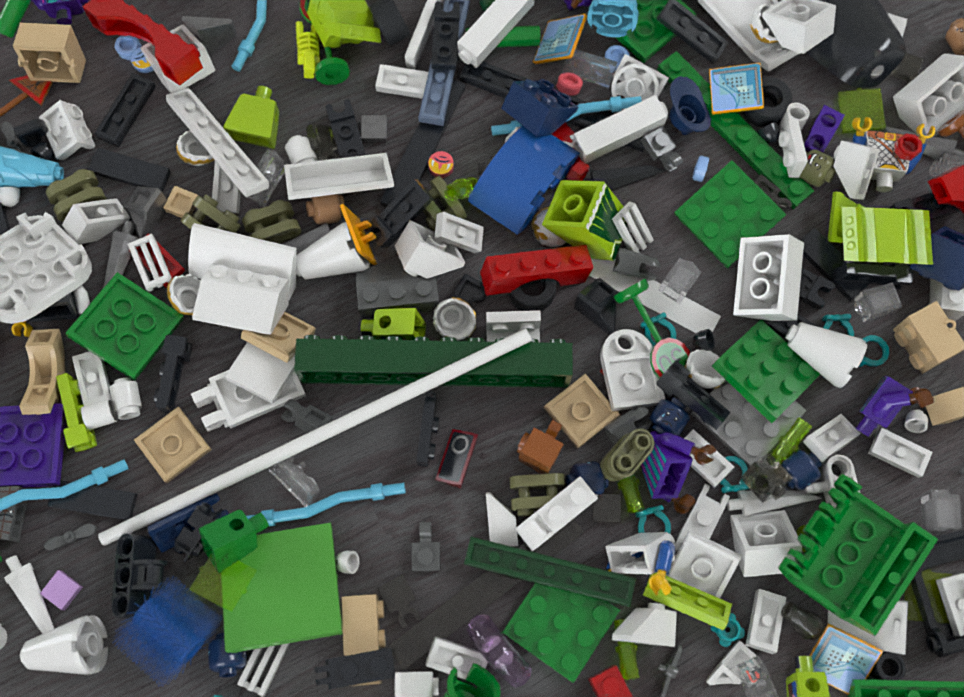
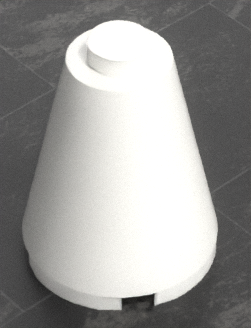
[296,222,370,280]
[785,322,867,388]
[20,615,108,675]

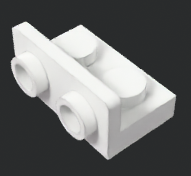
[39,100,95,161]
[486,310,541,342]

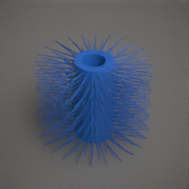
[112,576,222,687]

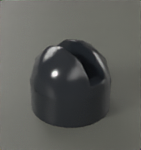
[757,122,780,143]
[30,142,54,161]
[693,329,715,351]

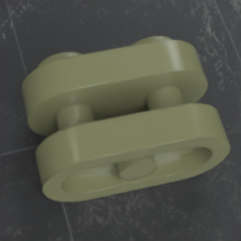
[46,169,107,222]
[423,176,467,232]
[180,194,241,233]
[242,200,302,244]
[600,429,654,482]
[509,473,565,517]

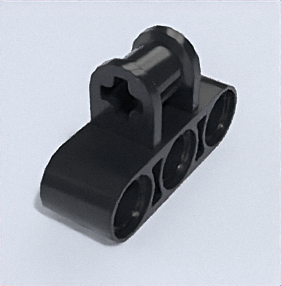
[111,533,168,619]

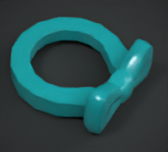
[640,312,676,347]
[822,314,854,336]
[858,335,889,367]
[720,456,751,493]
[635,505,671,534]

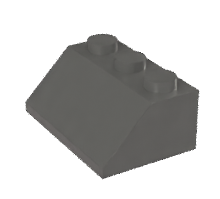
[356,263,439,319]

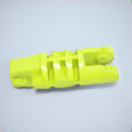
[296,21,320,79]

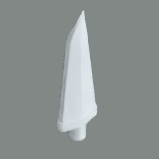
[726,490,822,517]
[4,555,54,634]

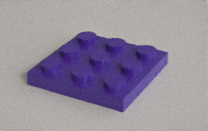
[0,403,67,488]

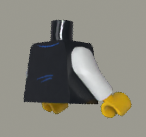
[11,285,90,337]

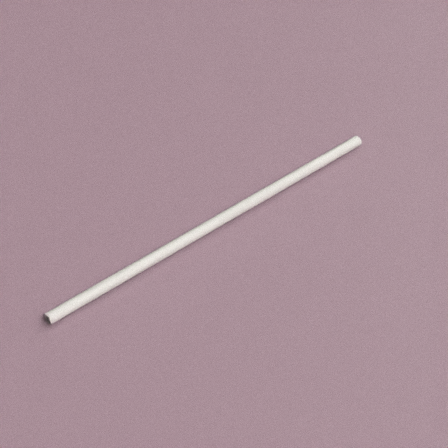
[98,328,532,546]

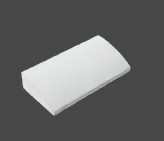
[284,153,394,200]
[188,223,296,300]

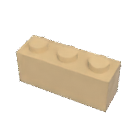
[342,594,386,686]

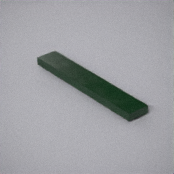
[464,537,636,607]

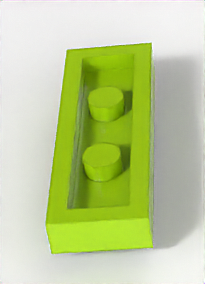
[643,572,732,630]

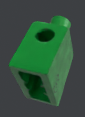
[199,510,269,574]

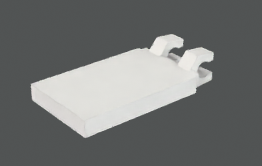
[191,370,306,432]

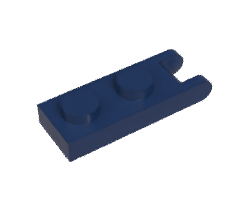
[148,493,229,553]

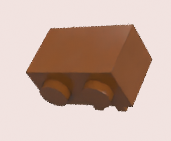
[517,420,564,474]

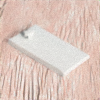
[828,600,908,654]

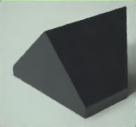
[574,277,619,336]

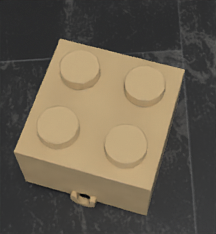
[13,23,86,83]
[893,301,964,374]

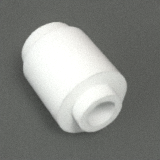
[285,135,318,164]
[109,378,142,420]

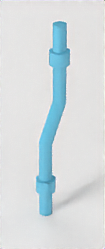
[231,0,267,72]
[491,96,642,136]
[0,459,128,511]
[246,483,406,527]

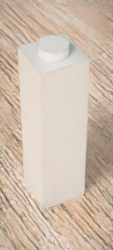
[457,0,534,68]
[572,95,668,163]

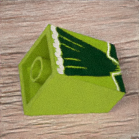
[542,180,627,261]

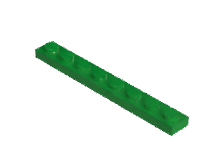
[657,51,814,210]

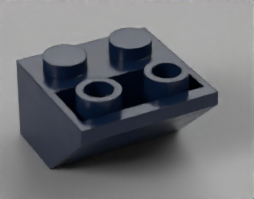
[501,79,579,136]
[910,226,964,291]

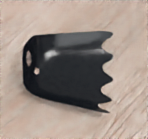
[806,0,906,88]

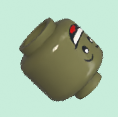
[799,149,836,187]

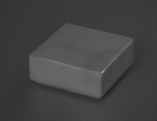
[361,115,387,142]

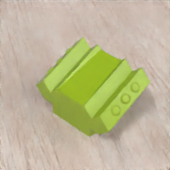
[307,0,381,48]
[841,206,933,265]

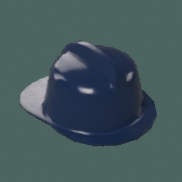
[669,76,711,135]

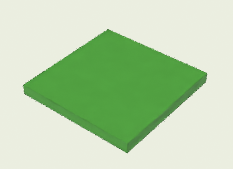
[221,523,343,653]

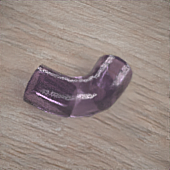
[467,615,532,687]

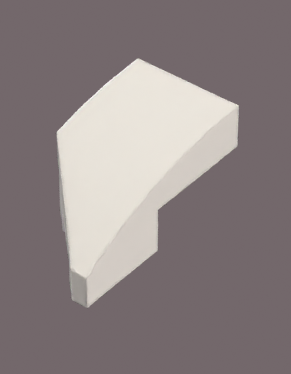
[486,492,518,546]
[706,640,762,685]

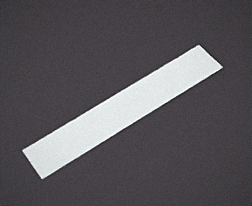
[589,258,721,333]

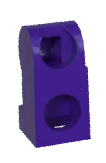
[804,105,845,152]

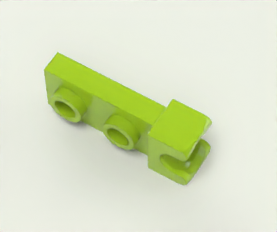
[56,373,97,452]

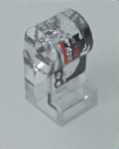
[736,655,779,697]

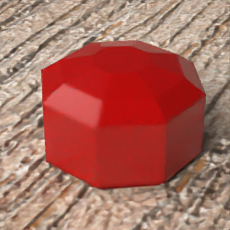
[894,133,922,161]
[566,160,590,181]

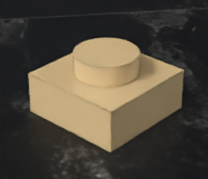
[163,186,198,218]

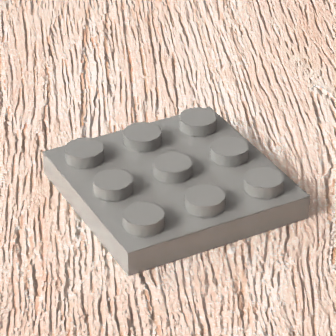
[691,380,807,470]

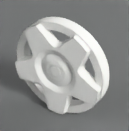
[611,64,659,110]

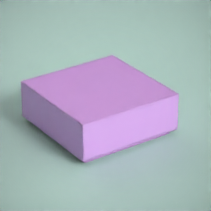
[40,570,83,610]

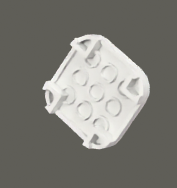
[0,212,92,324]

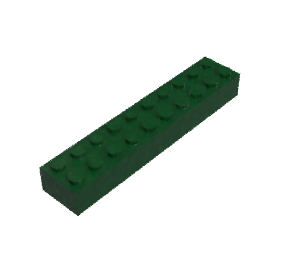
[294,335,573,388]

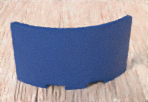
[468,126,580,235]

